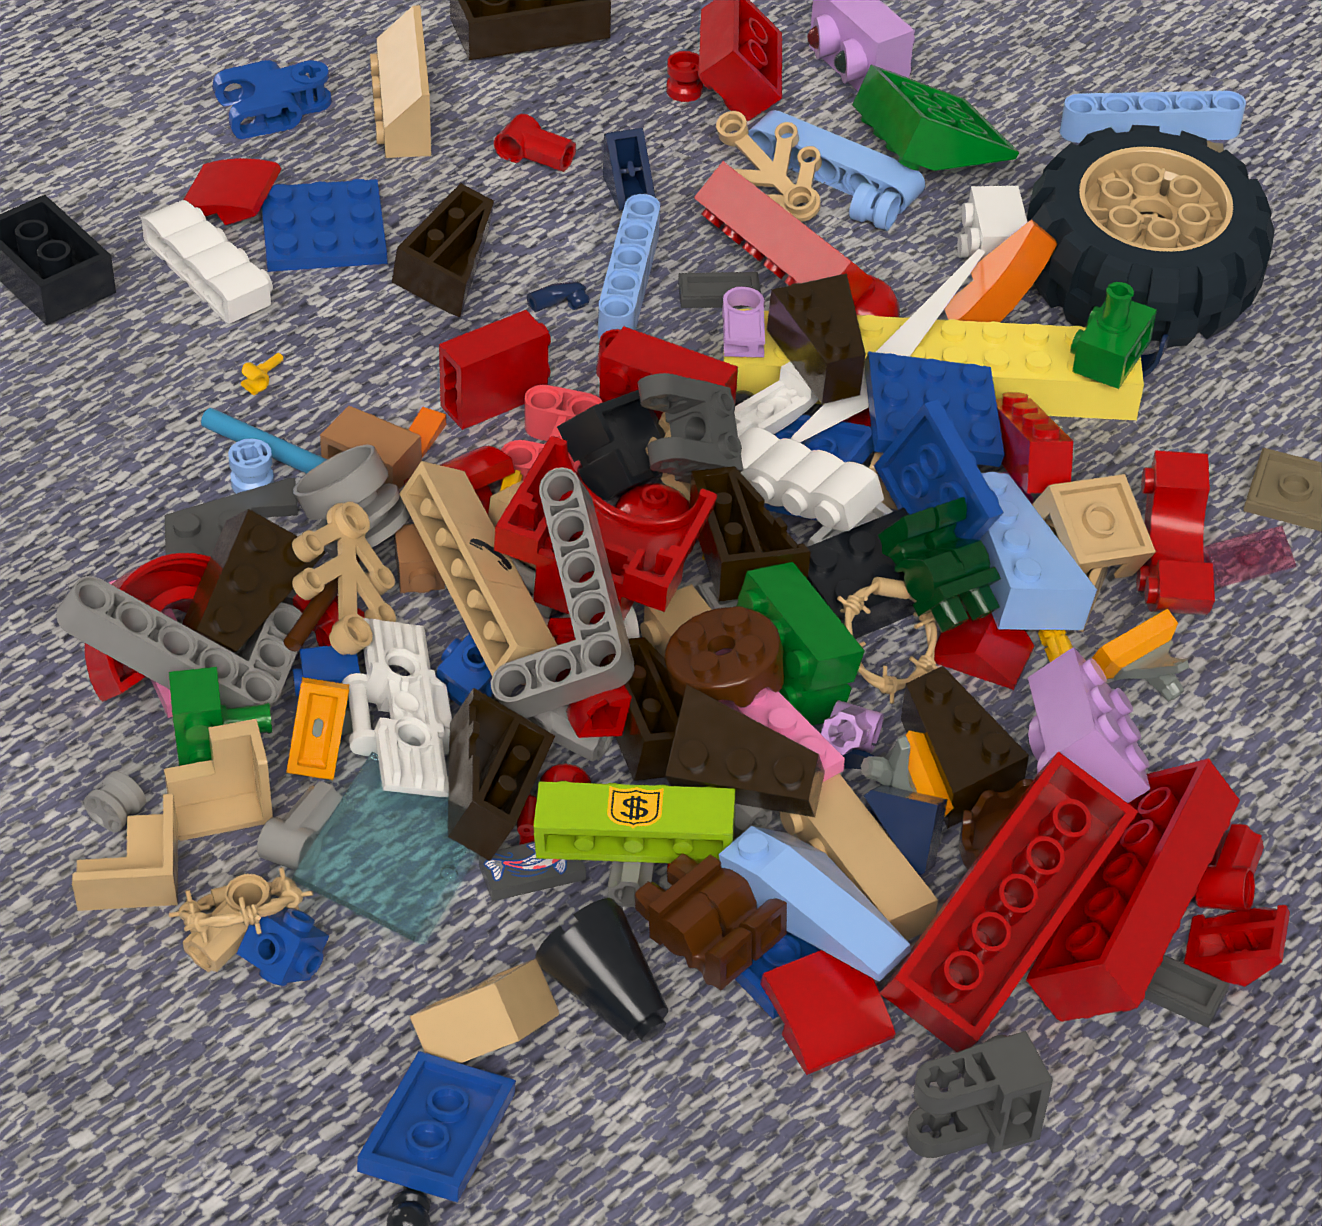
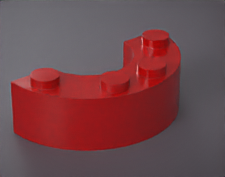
[1136,450,1215,615]
[85,553,210,702]

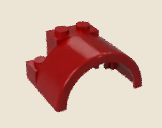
[494,436,717,624]

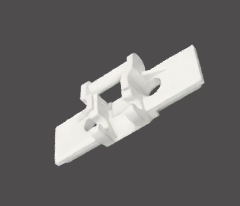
[342,618,452,797]

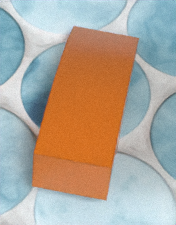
[944,219,1058,322]

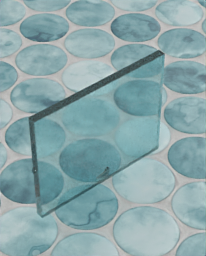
[292,752,478,945]

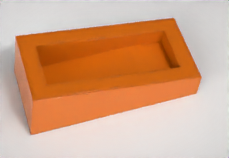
[408,407,446,457]

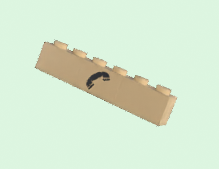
[399,461,558,685]

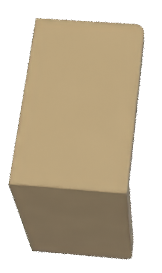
[164,719,273,841]
[72,793,178,911]
[410,958,559,1063]

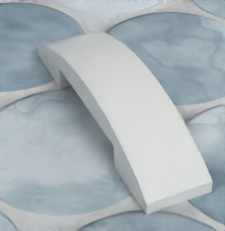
[734,361,818,437]

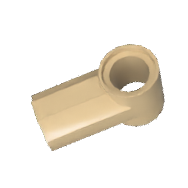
[183,874,271,972]

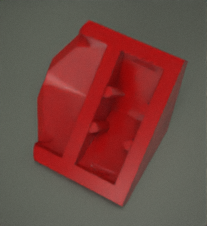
[934,611,1035,690]
[1184,905,1290,987]

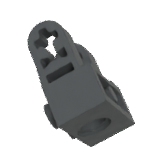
[637,373,744,484]
[906,1031,1053,1158]

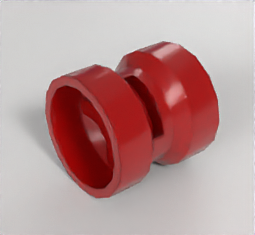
[666,51,703,102]

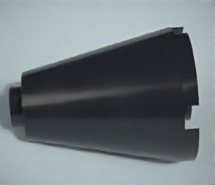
[535,898,668,1042]

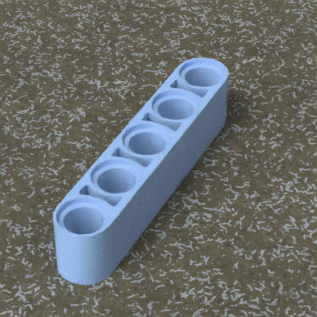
[1060,91,1246,143]
[748,110,925,214]
[598,194,660,340]

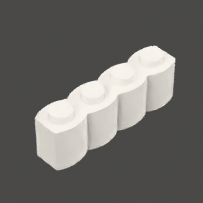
[141,200,273,324]
[738,427,884,531]

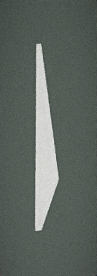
[790,249,985,442]

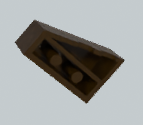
[392,183,494,317]
[767,273,866,404]
[689,466,811,601]
[182,509,326,653]
[599,637,684,781]
[901,666,1029,829]
[665,685,825,817]
[448,688,555,861]

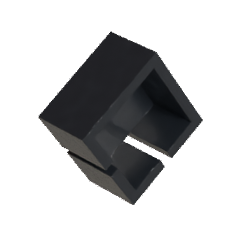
[557,390,665,501]

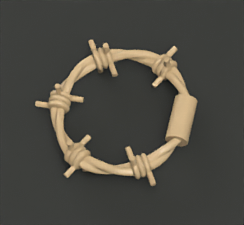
[837,577,938,704]
[169,867,313,943]

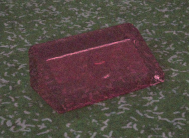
[1203,526,1296,588]

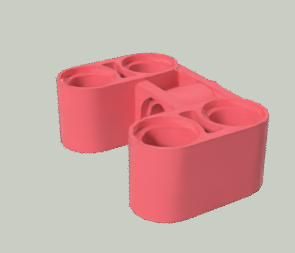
[500,385,603,485]

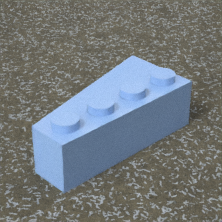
[979,472,1097,630]

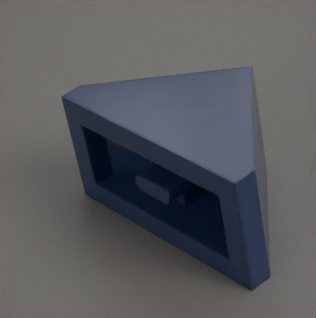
[603,127,656,211]
[863,785,948,876]

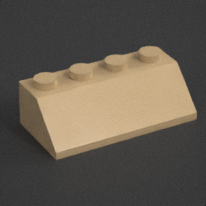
[370,5,431,158]

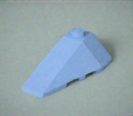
[719,826,911,981]

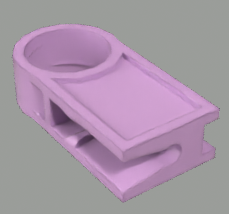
[722,287,765,357]

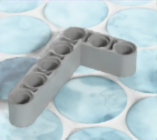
[491,467,634,718]
[56,576,302,708]

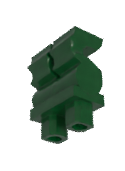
[878,497,1001,633]

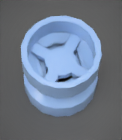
[849,182,901,231]
[228,438,274,494]

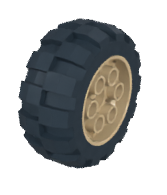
[1027,125,1275,348]

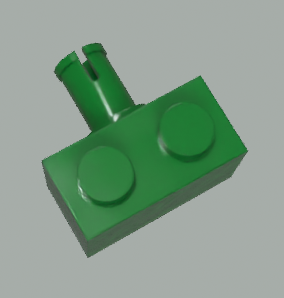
[1070,282,1157,389]
[169,667,272,766]

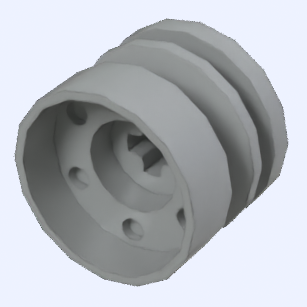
[293,444,410,558]

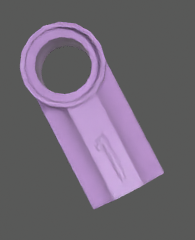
[821,700,883,755]

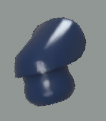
[527,281,590,312]

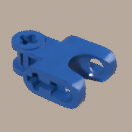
[212,60,332,139]

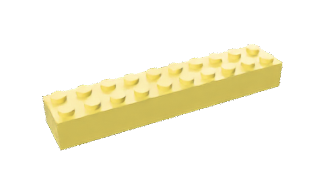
[723,309,1144,420]

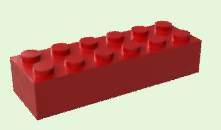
[879,751,1139,1052]
[1026,758,1240,1022]

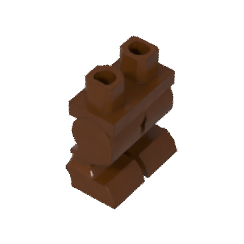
[635,853,787,991]

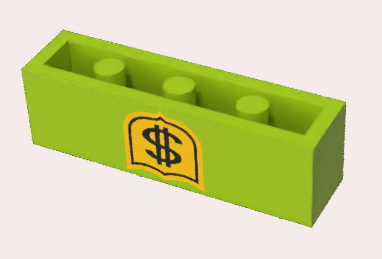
[533,781,735,863]

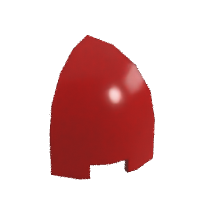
[566,685,632,738]

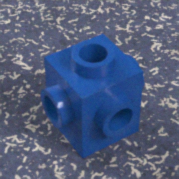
[436,633,495,707]
[236,907,329,986]

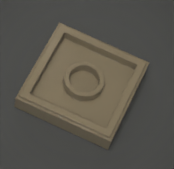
[1243,448,1322,532]

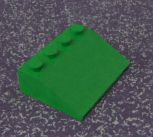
[852,64,1019,171]

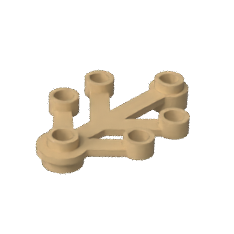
[713,111,822,222]
[292,502,396,655]

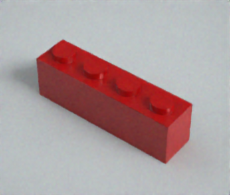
[996,392,1074,494]

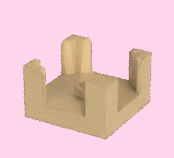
[1032,474,1156,578]

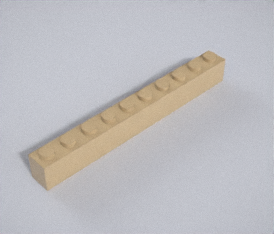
[640,584,938,940]

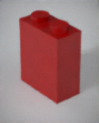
[439,310,551,430]

